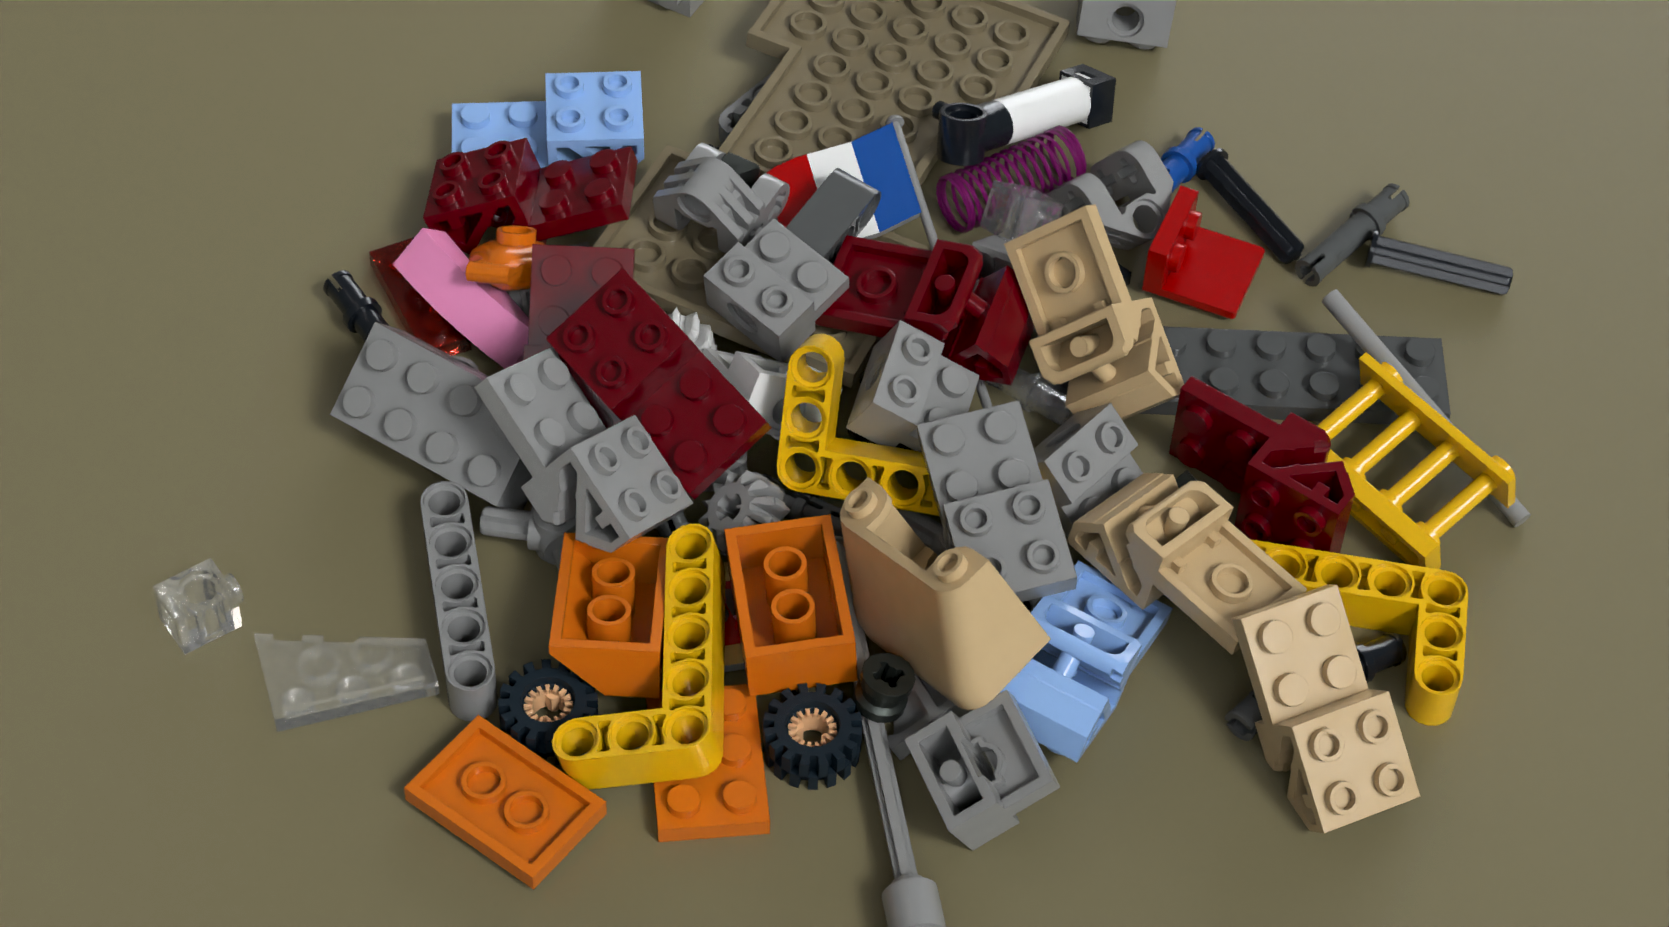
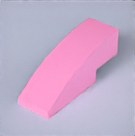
[393,228,529,369]

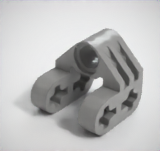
[1039,140,1174,250]
[653,142,790,254]

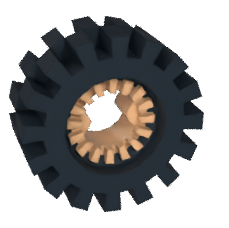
[498,659,598,765]
[763,683,863,790]

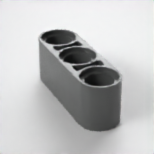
[786,168,881,265]

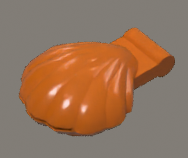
[466,225,544,291]

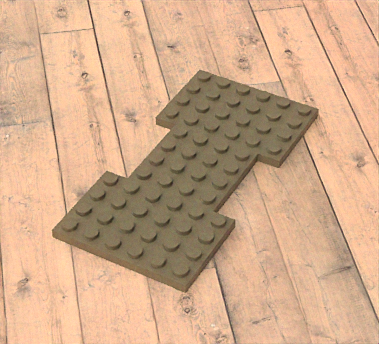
[593,0,1071,388]

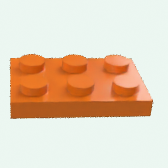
[646,684,770,842]
[404,715,607,890]

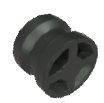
[852,653,916,723]

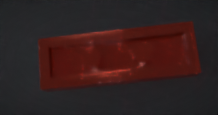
[369,237,472,356]

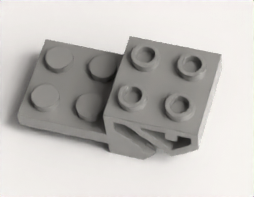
[474,347,693,553]
[916,400,1077,602]

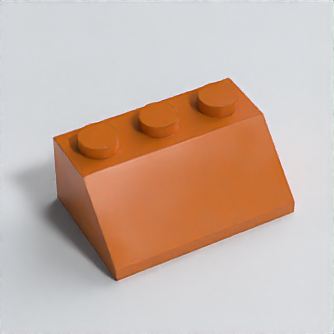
[549,532,668,698]

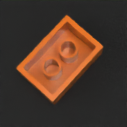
[724,514,858,697]

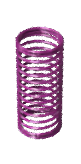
[936,125,1087,234]

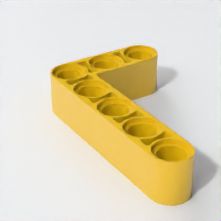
[776,334,940,516]
[552,523,725,790]
[1250,539,1468,726]

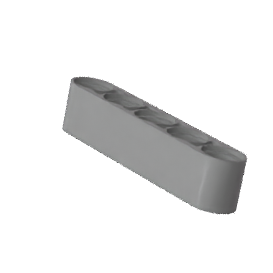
[420,481,498,721]

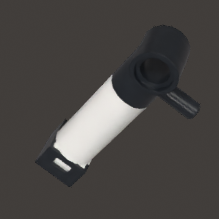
[932,64,1116,166]

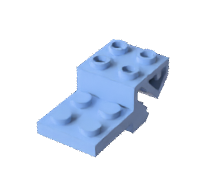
[452,71,644,168]
[999,560,1173,763]

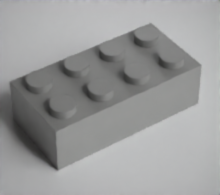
[330,322,533,510]

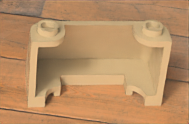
[840,477,1051,710]

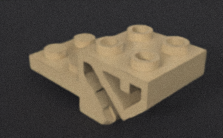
[1004,204,1184,420]
[1067,473,1307,655]
[1232,584,1421,834]

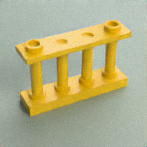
[1317,352,1516,569]

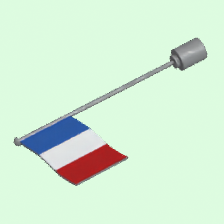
[767,115,992,409]

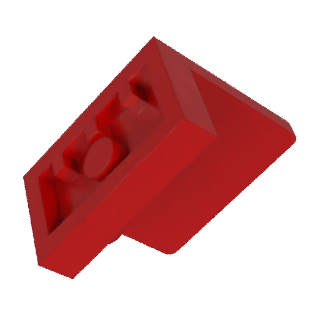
[1142,185,1265,319]

